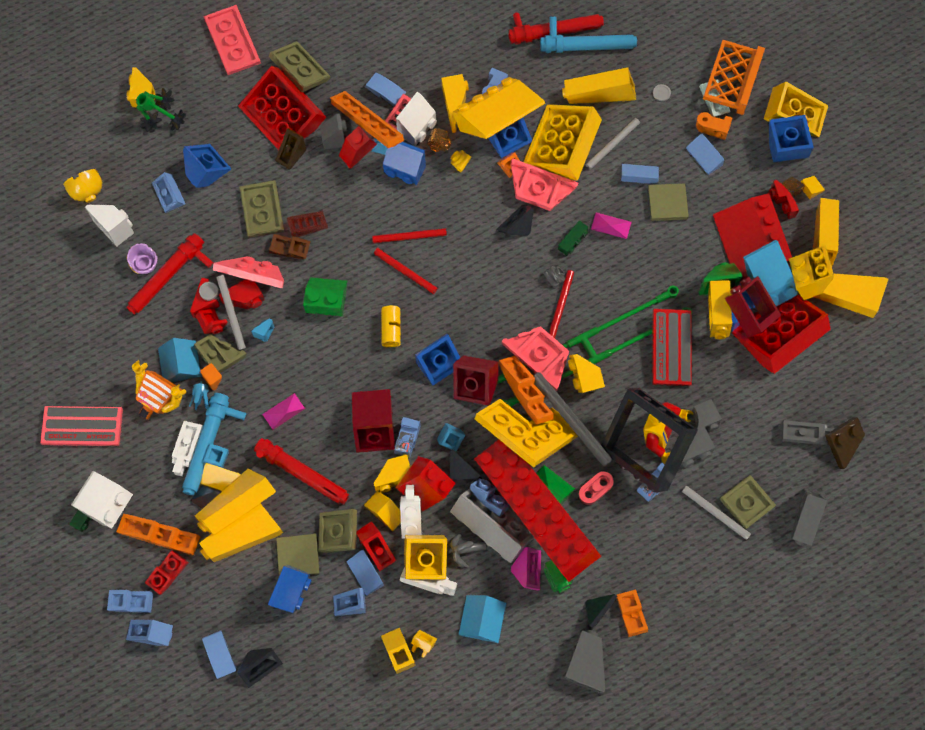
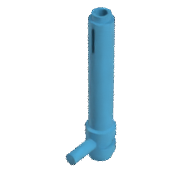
[540,17,637,53]
[182,393,246,496]

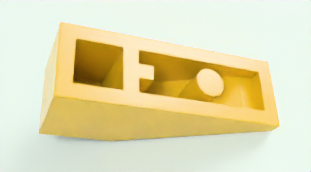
[441,74,469,133]

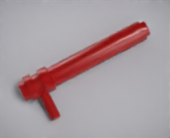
[508,13,604,45]
[126,233,214,315]
[254,438,349,504]

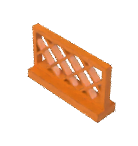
[703,40,765,115]

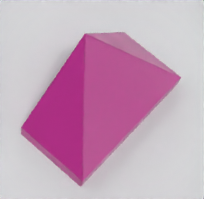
[591,212,631,239]
[262,393,305,430]
[511,547,541,590]

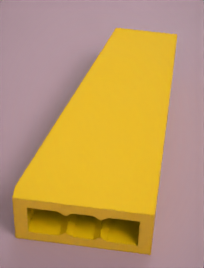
[562,67,636,104]
[813,198,839,266]
[814,274,888,318]
[195,469,276,535]
[199,503,283,562]

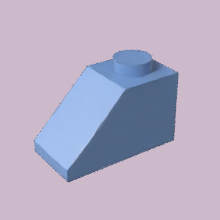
[126,620,173,646]

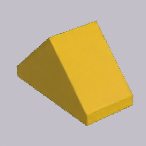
[364,491,401,531]

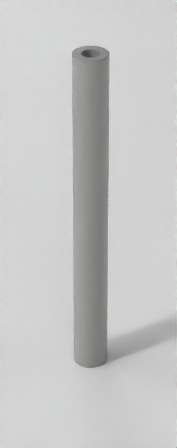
[585,118,640,170]
[216,275,246,350]
[682,486,751,540]

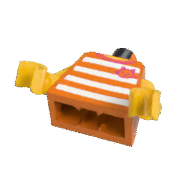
[132,360,186,420]

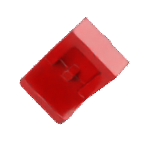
[196,309,228,334]

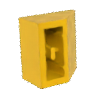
[789,245,834,300]

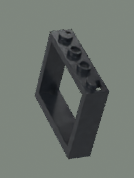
[601,388,698,493]

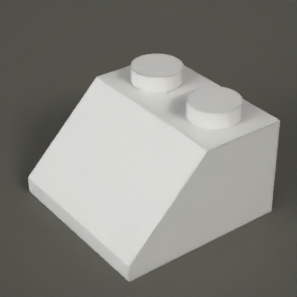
[396,92,437,146]
[85,205,134,247]
[71,471,133,529]

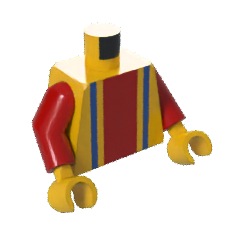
[643,402,693,464]

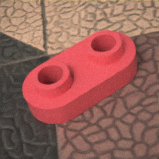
[579,471,614,505]

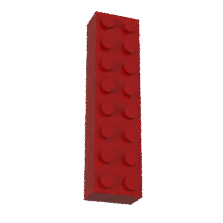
[474,440,601,582]

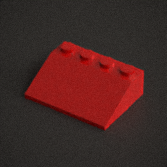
[238,65,326,150]
[713,193,792,280]
[732,295,831,374]

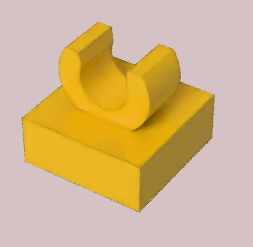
[411,630,437,657]

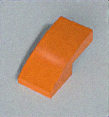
[617,589,648,637]

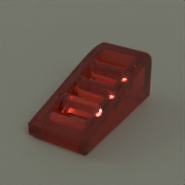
[287,211,328,237]

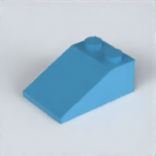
[743,240,798,306]

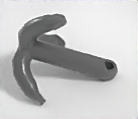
[450,534,490,568]

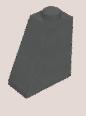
[791,488,827,547]
[564,630,606,695]

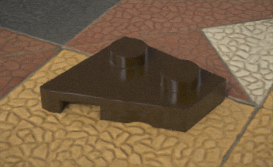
[825,417,865,469]

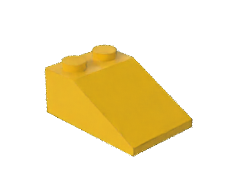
[764,82,828,137]

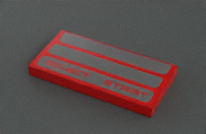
[652,309,692,386]

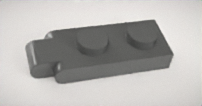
[782,420,834,445]

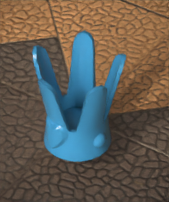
[189,381,209,410]

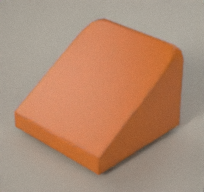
[497,152,520,178]
[200,363,222,390]

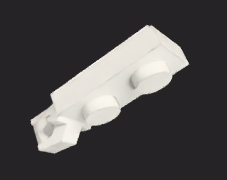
[172,421,203,476]
[400,485,422,538]
[400,567,457,596]

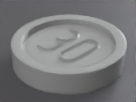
[653,84,671,101]
[199,282,219,301]

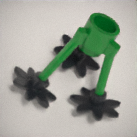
[136,88,186,132]

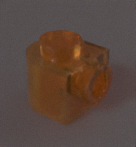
[427,128,451,152]

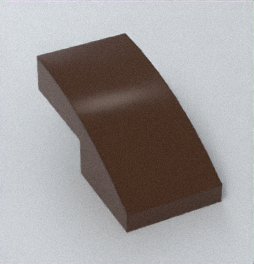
[269,234,311,259]

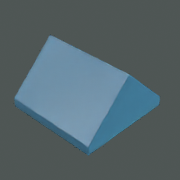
[158,338,201,382]
[459,595,506,643]

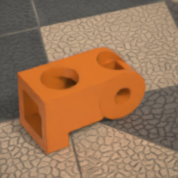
[696,112,732,140]

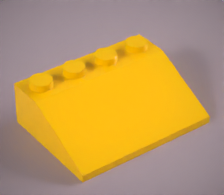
[452,77,545,139]
[524,105,602,180]

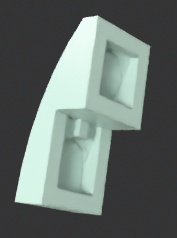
[699,79,730,117]

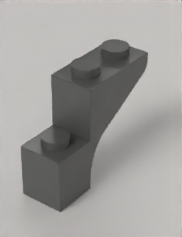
[680,399,722,468]

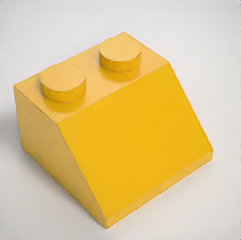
[404,535,447,579]

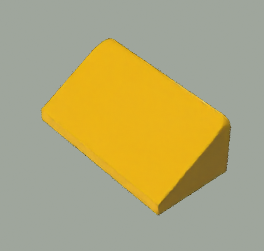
[200,463,241,491]

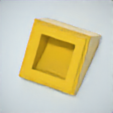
[799,176,825,199]

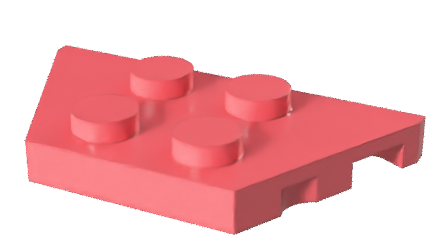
[511,158,578,211]
[213,257,284,288]
[502,326,569,391]

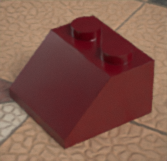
[453,355,498,406]

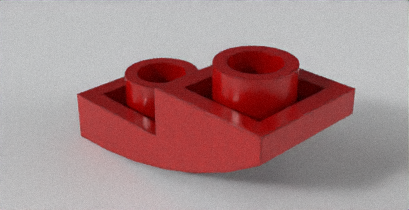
[769,180,799,219]
[145,550,189,595]

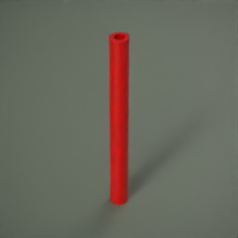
[372,228,447,243]
[374,248,438,294]
[549,270,574,338]

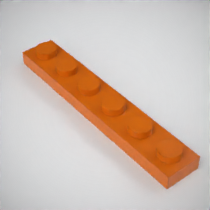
[330,91,404,149]

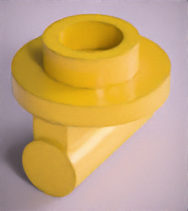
[451,150,471,172]

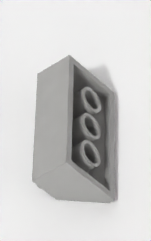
[450,489,534,563]

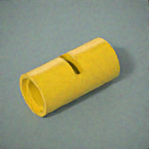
[381,305,401,347]

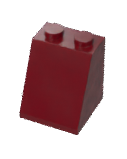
[352,389,395,453]

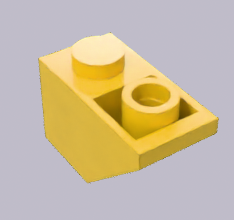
[127,68,155,108]
[568,354,605,393]
[374,455,410,493]
[381,628,416,674]

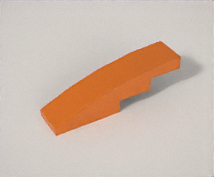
[498,356,554,425]
[116,513,200,555]

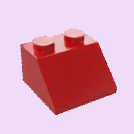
[395,456,456,511]

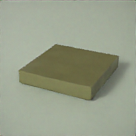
[648,183,689,221]
[720,475,776,529]
[318,509,357,553]
[276,534,320,576]

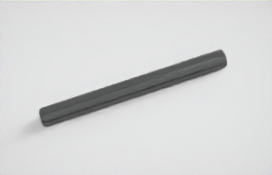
[534,372,612,466]

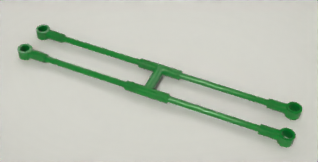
[497,285,692,407]

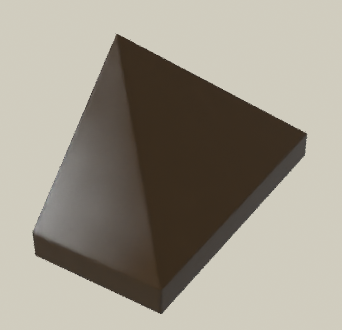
[275,128,307,169]

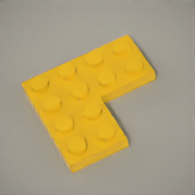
[474,399,578,467]

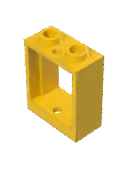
[708,280,732,340]

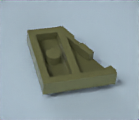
[194,335,246,373]

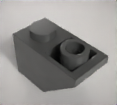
[320,114,347,150]

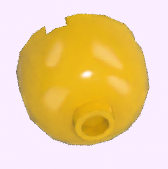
[63,169,102,203]

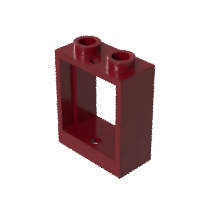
[725,276,781,337]

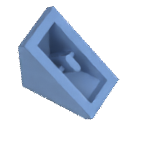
[333,588,366,616]

